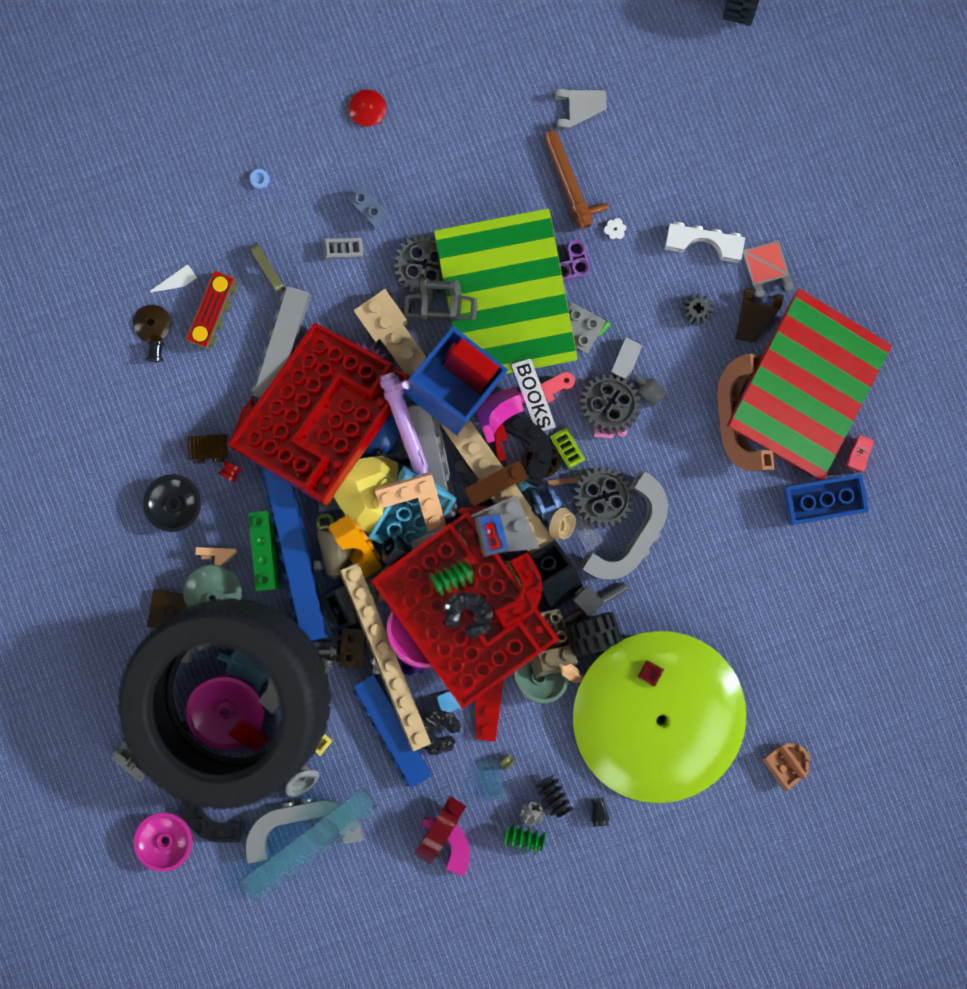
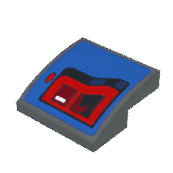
[475,513,509,556]

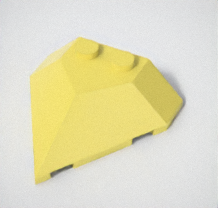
[333,455,398,533]

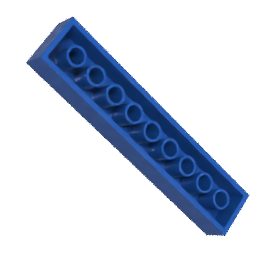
[259,465,329,641]

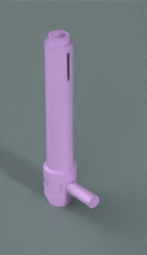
[380,372,428,475]

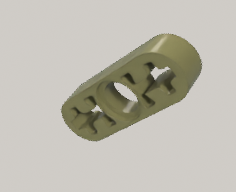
[249,242,286,294]

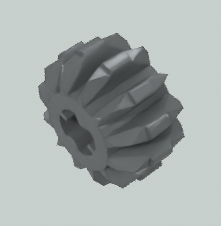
[681,293,714,326]

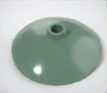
[183,565,242,608]
[513,661,569,704]

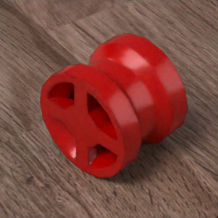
[218,460,242,483]

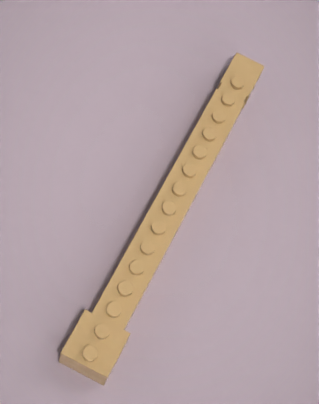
[354,289,554,555]

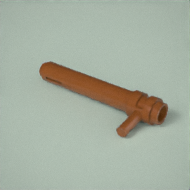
[544,130,609,230]

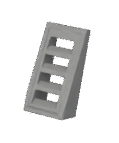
[322,238,363,260]

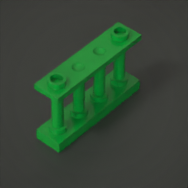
[248,511,281,591]

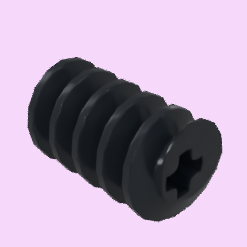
[535,774,573,818]

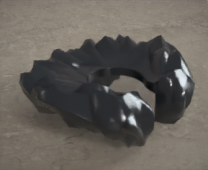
[444,591,493,638]
[421,710,461,755]

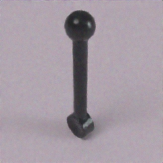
[374,449,410,466]

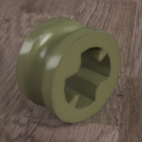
[498,753,516,772]

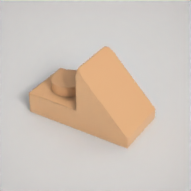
[195,547,237,566]

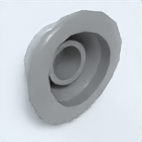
[285,765,319,797]

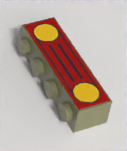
[185,270,239,351]

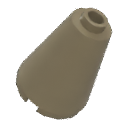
[317,525,351,579]

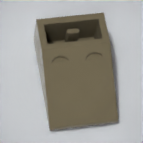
[530,608,578,678]

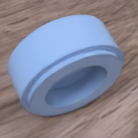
[249,169,269,189]

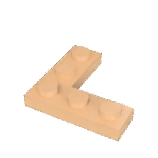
[374,472,446,532]

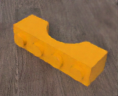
[328,515,383,578]

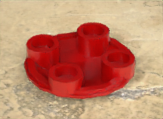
[349,89,386,127]

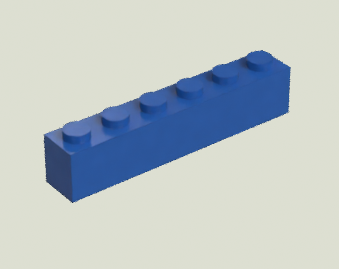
[353,674,432,788]

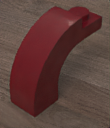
[414,796,466,864]

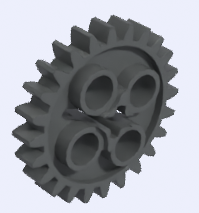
[392,234,443,295]
[579,374,642,435]
[572,466,634,529]

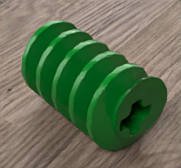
[429,559,473,596]
[503,823,546,856]

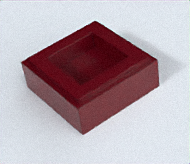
[638,660,664,687]

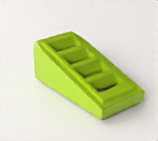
[550,427,585,470]

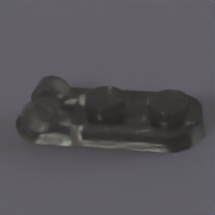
[455,461,493,507]

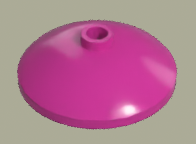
[134,812,193,872]

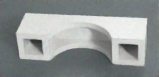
[664,222,745,264]

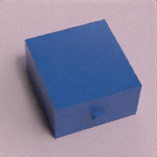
[403,326,508,435]

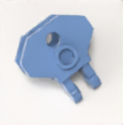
[531,484,562,525]

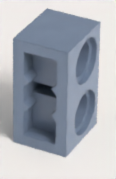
[348,185,389,230]

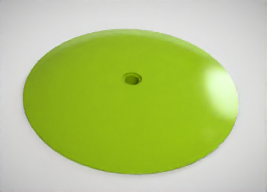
[573,631,746,803]

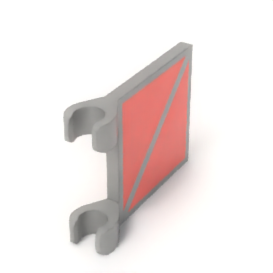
[742,240,794,299]

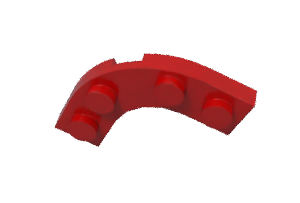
[495,552,542,630]

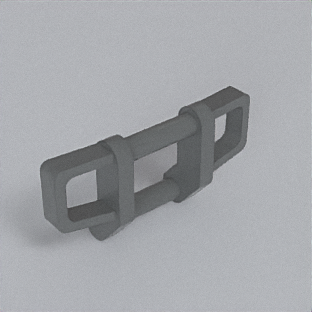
[404,279,477,321]

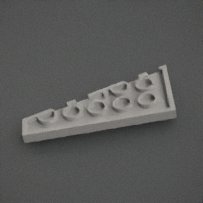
[411,495,540,552]

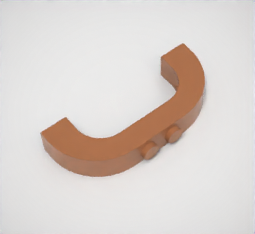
[717,354,775,471]

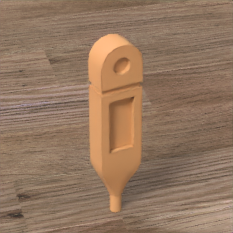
[559,664,583,683]

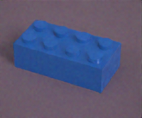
[782,474,869,526]

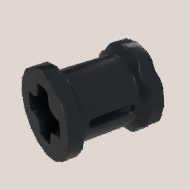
[146,341,164,362]

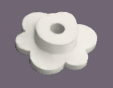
[604,218,626,239]

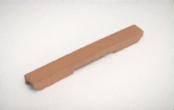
[548,476,581,486]

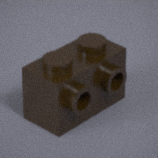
[336,628,366,669]

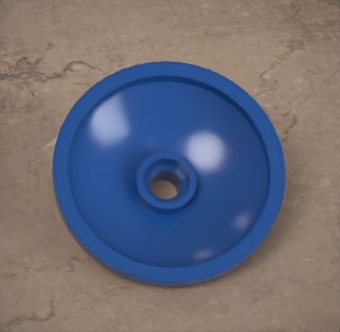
[363,412,401,456]

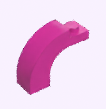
[421,815,470,876]

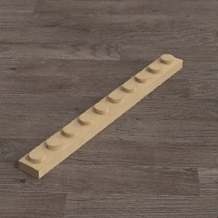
[339,563,431,751]

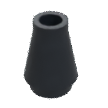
[591,798,610,827]

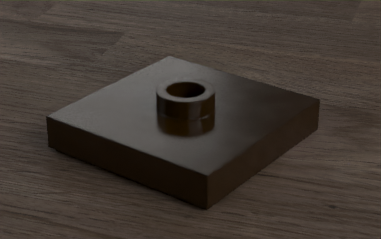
[147,589,188,628]

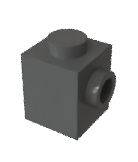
[574,585,604,616]

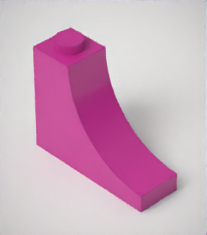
[476,387,525,443]

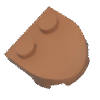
[762,743,810,791]

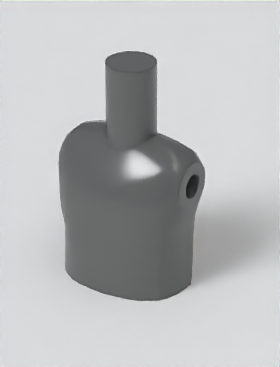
[634,373,667,407]

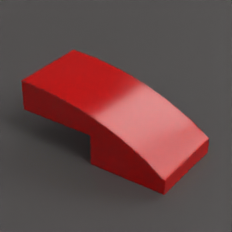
[495,423,508,463]
[228,720,271,752]

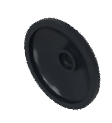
[143,474,201,532]

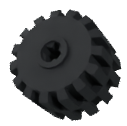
[566,612,622,656]

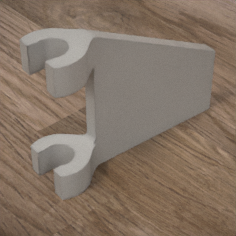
[554,89,607,130]

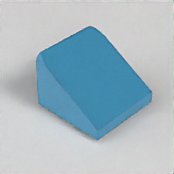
[436,691,461,712]

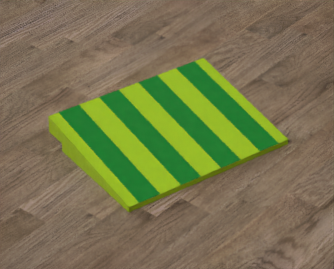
[434,208,578,375]

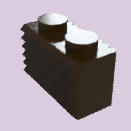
[188,434,229,464]

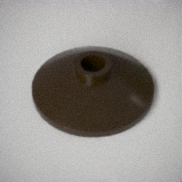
[133,305,171,342]

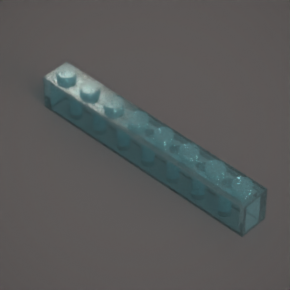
[240,786,378,901]

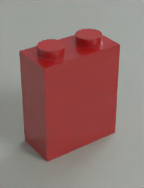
[443,338,499,394]

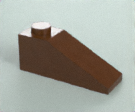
[464,461,528,507]

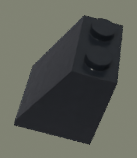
[529,540,583,609]

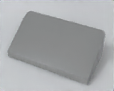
[610,337,642,381]

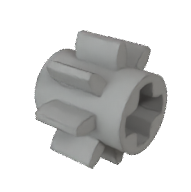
[520,801,545,826]

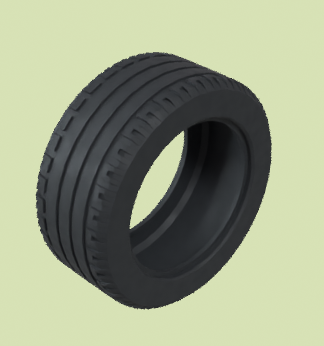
[118,598,331,810]

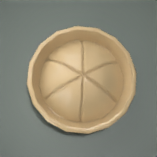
[549,507,576,540]

